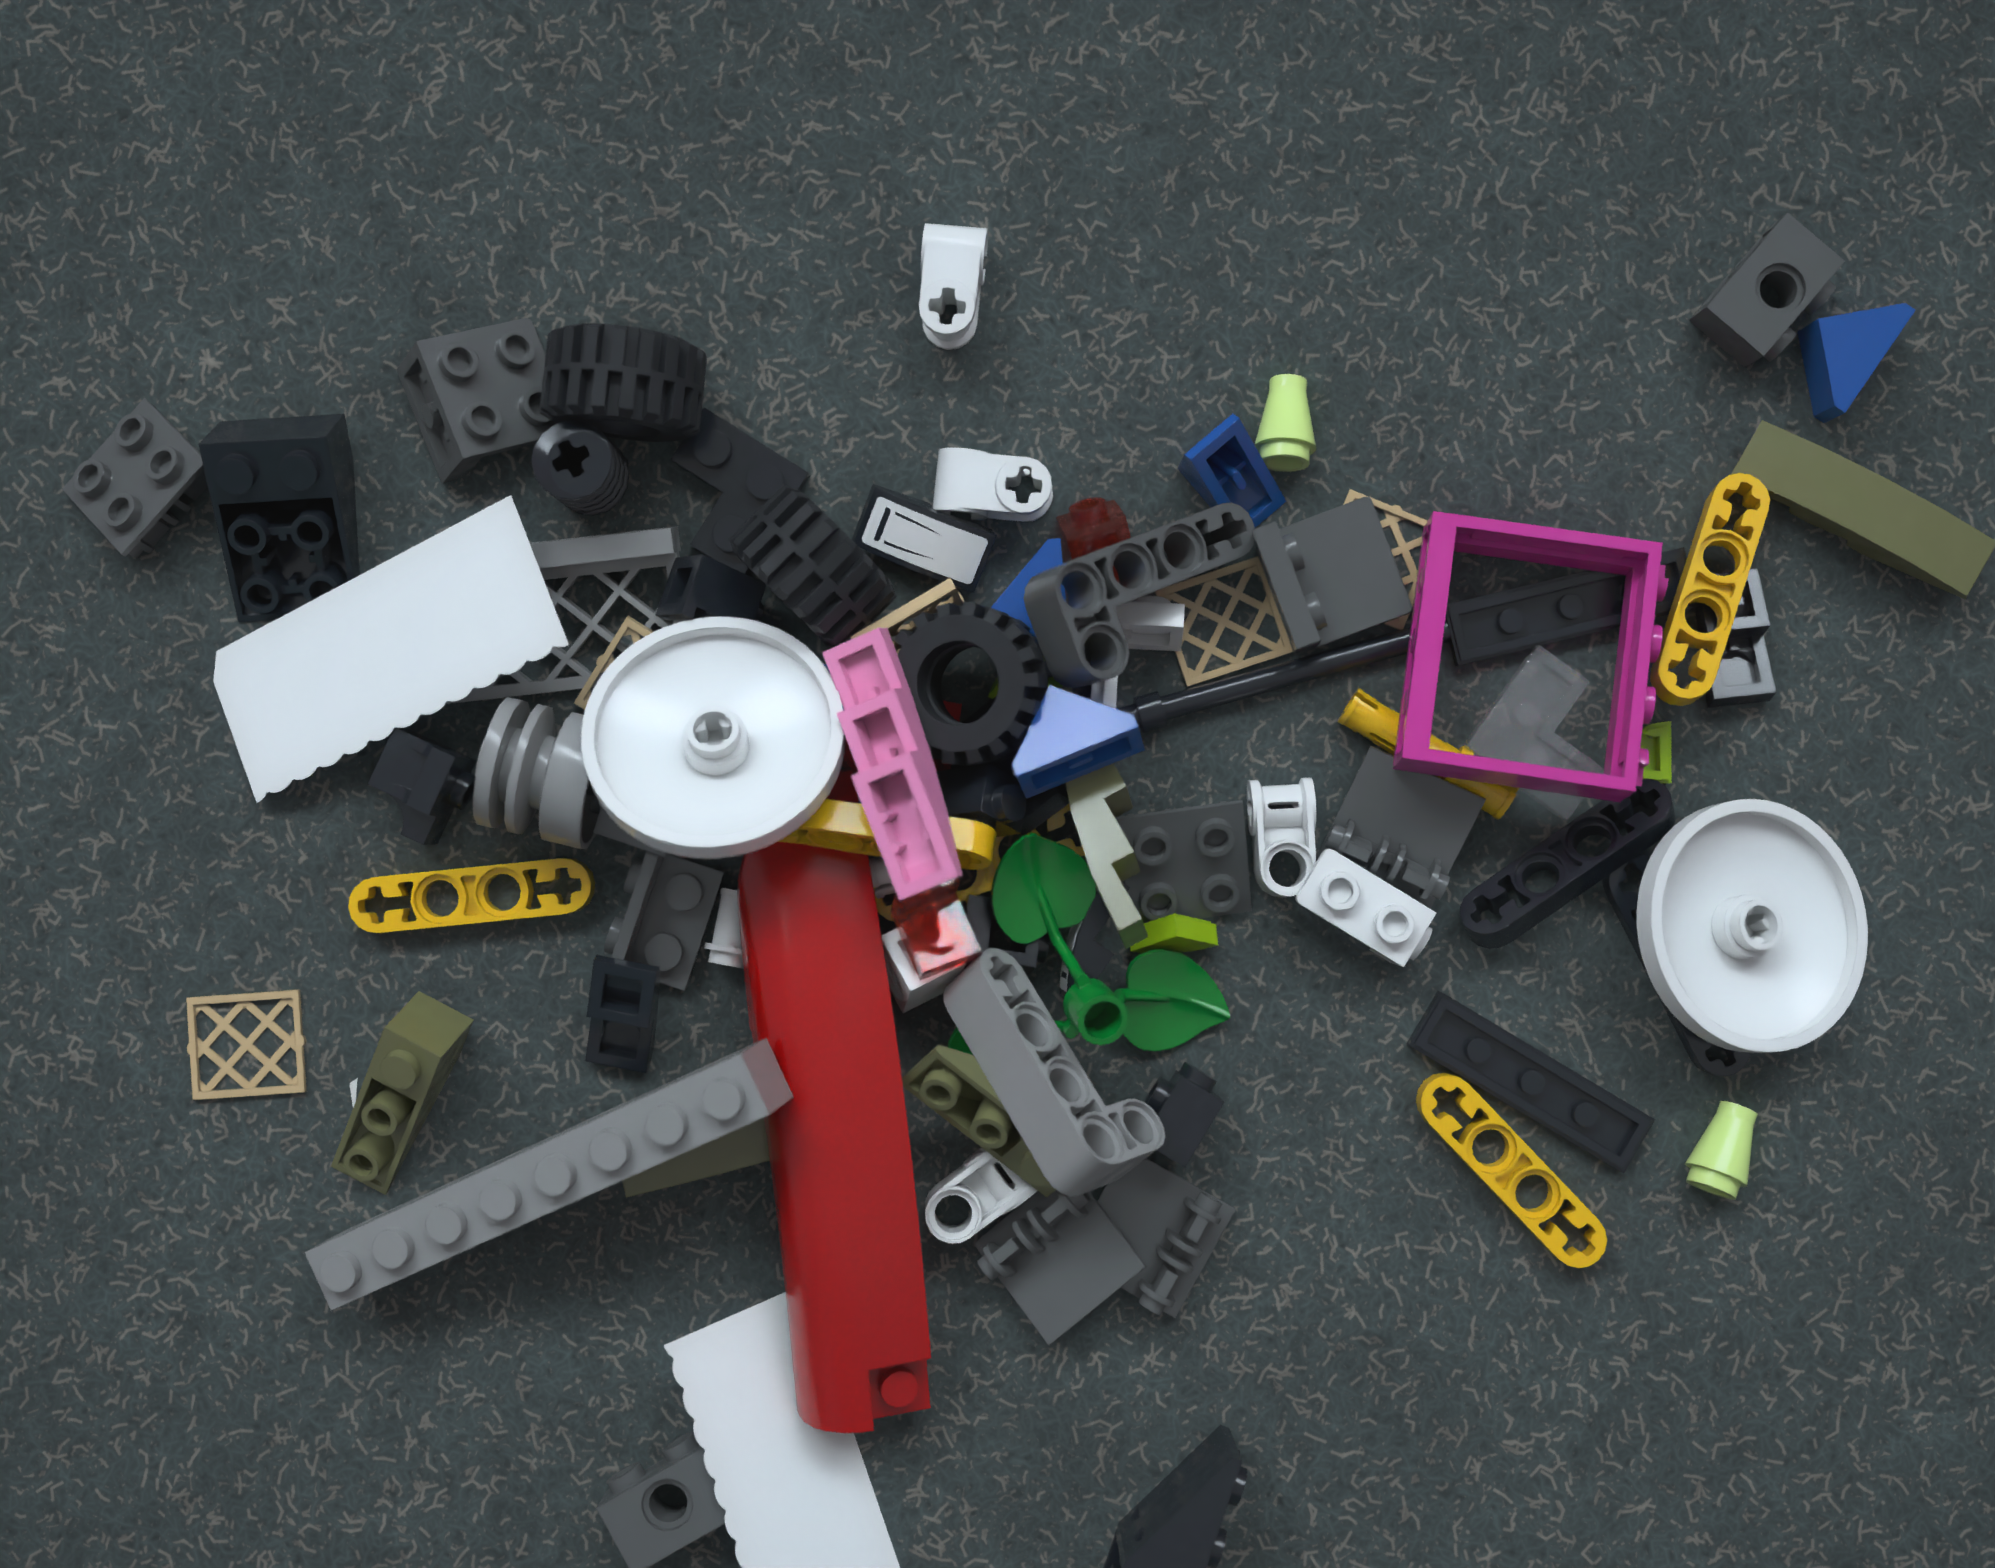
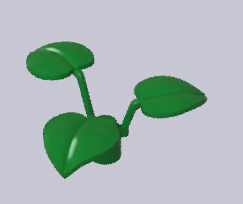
[947,833,1230,1055]

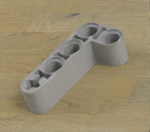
[943,948,1165,1196]

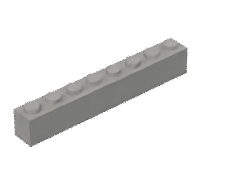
[304,1038,794,1310]

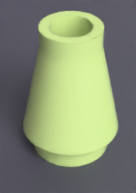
[1254,374,1316,472]
[1685,1101,1758,1200]

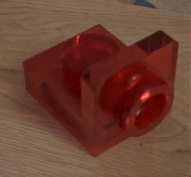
[1056,497,1131,583]
[890,878,982,980]

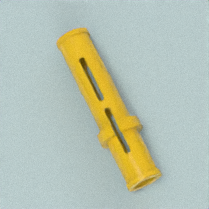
[1337,688,1519,820]

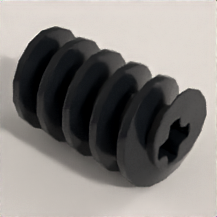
[531,420,629,516]

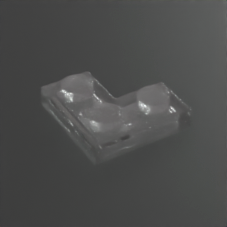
[1462,645,1604,820]

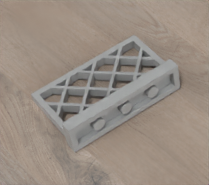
[446,526,688,704]

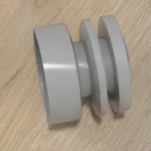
[473,697,598,849]

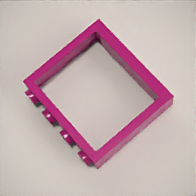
[1393,511,1669,802]

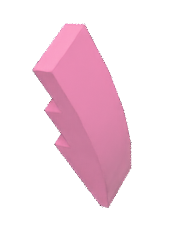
[822,627,962,900]

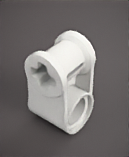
[919,223,988,350]
[933,448,1053,522]
[1246,777,1316,898]
[925,1147,1037,1243]

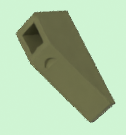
[331,991,474,1195]
[902,1045,1056,1197]

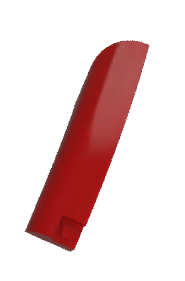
[737,768,931,1433]

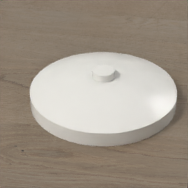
[581,616,846,858]
[1637,799,1868,1053]

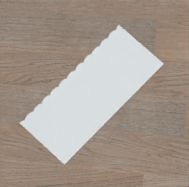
[213,495,569,803]
[664,1292,900,1568]

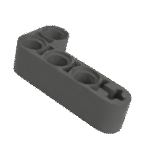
[1024,502,1255,688]

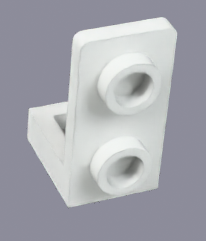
[1091,596,1185,709]
[1295,849,1436,967]

